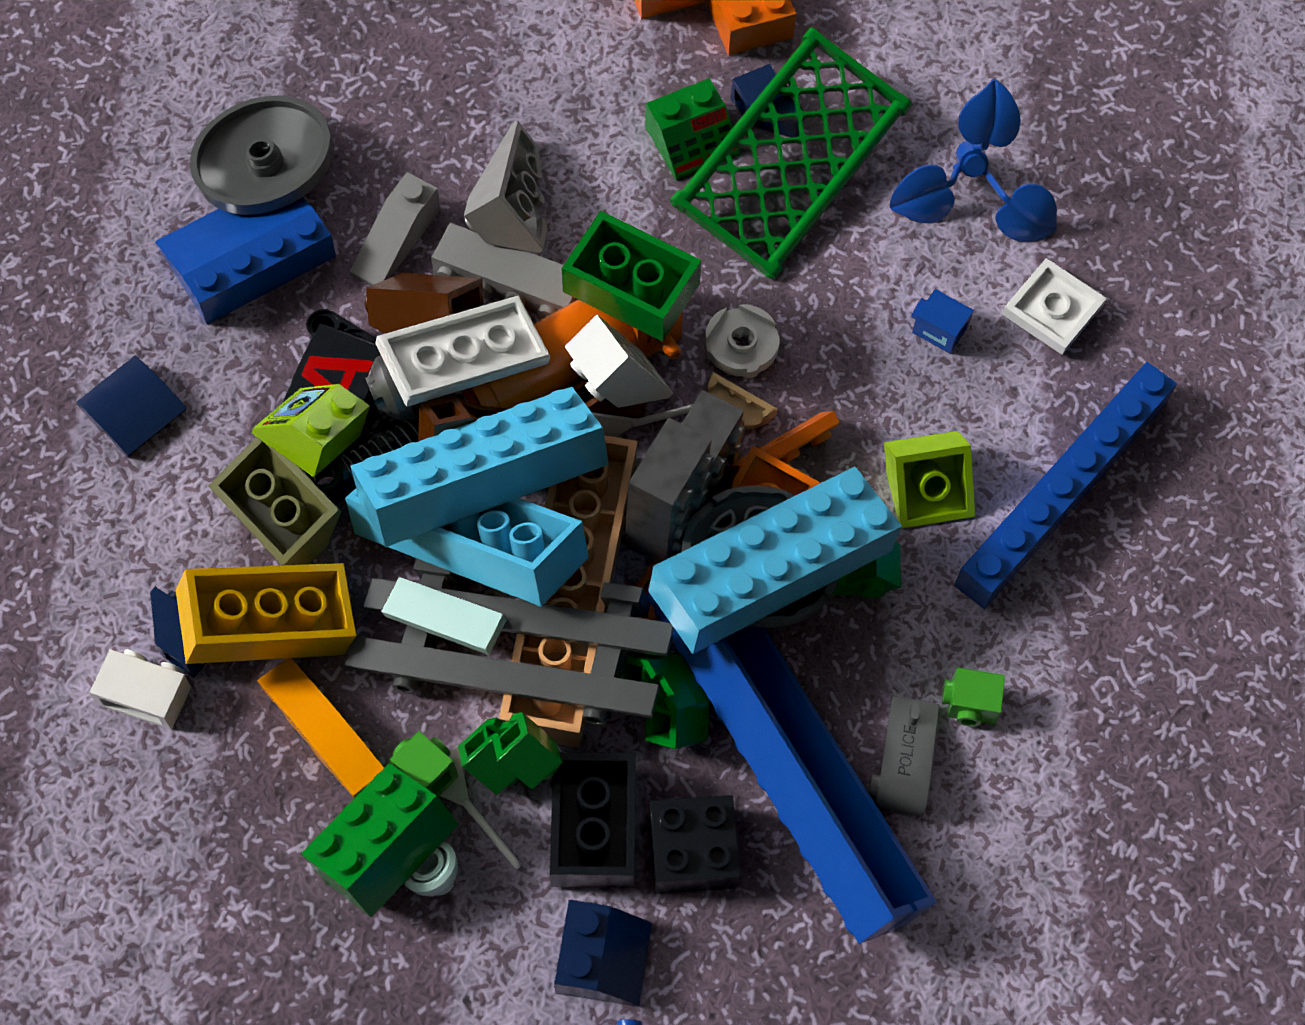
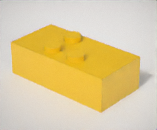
[176,563,356,664]

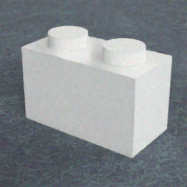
[89,649,191,730]

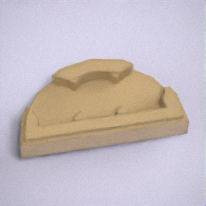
[708,372,777,429]

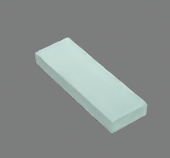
[381,577,507,655]

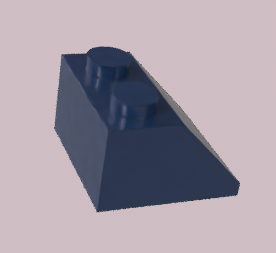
[554,899,652,1007]

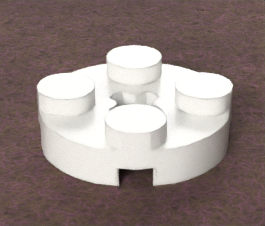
[705,304,780,378]

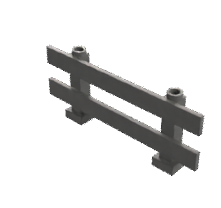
[345,558,675,726]

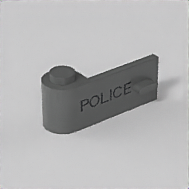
[868,695,939,817]

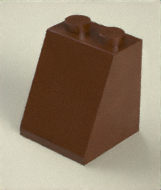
[365,273,484,334]

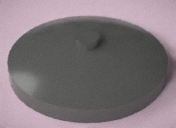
[190,95,334,215]

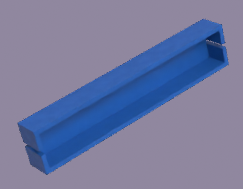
[647,593,937,944]

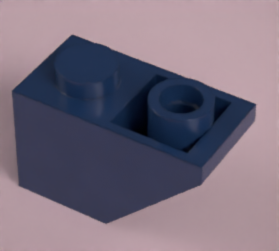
[730,64,805,137]
[150,586,206,679]

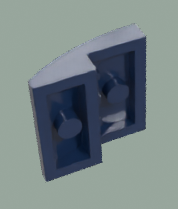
[76,355,187,458]

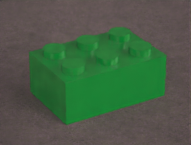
[561,210,701,342]
[301,763,459,918]

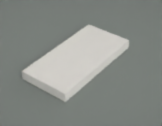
[375,295,551,407]

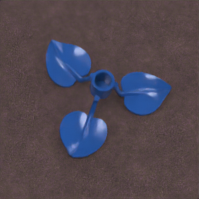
[889,79,1057,242]

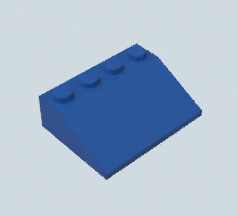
[155,197,336,324]

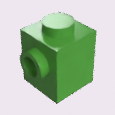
[942,667,1005,727]
[389,731,459,797]

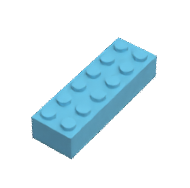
[351,387,609,547]
[648,467,902,654]
[345,489,589,607]

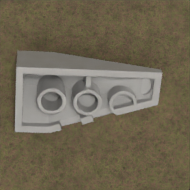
[464,120,547,253]

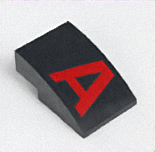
[283,323,381,457]

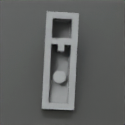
[350,172,441,286]

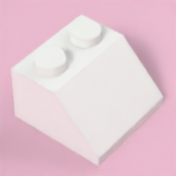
[565,315,673,408]

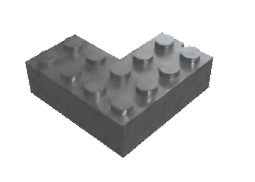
[624,390,746,563]

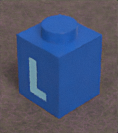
[911,289,974,354]

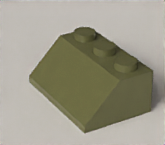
[208,437,341,565]

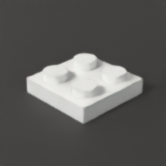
[1002,258,1107,355]

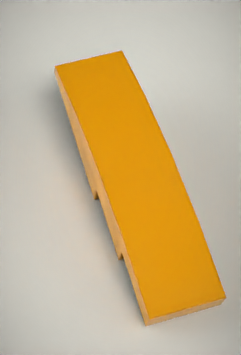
[257,658,384,798]

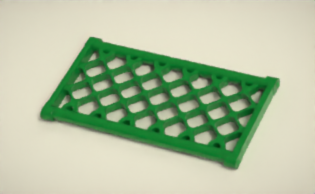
[669,28,913,280]

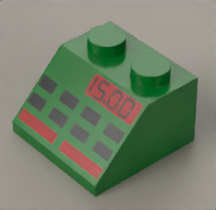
[645,78,740,180]

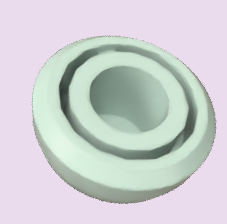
[404,841,458,897]

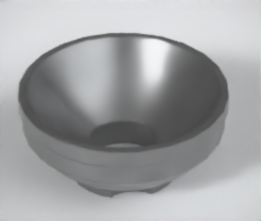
[365,355,415,421]

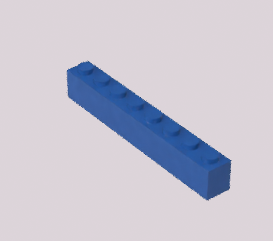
[954,361,1178,610]

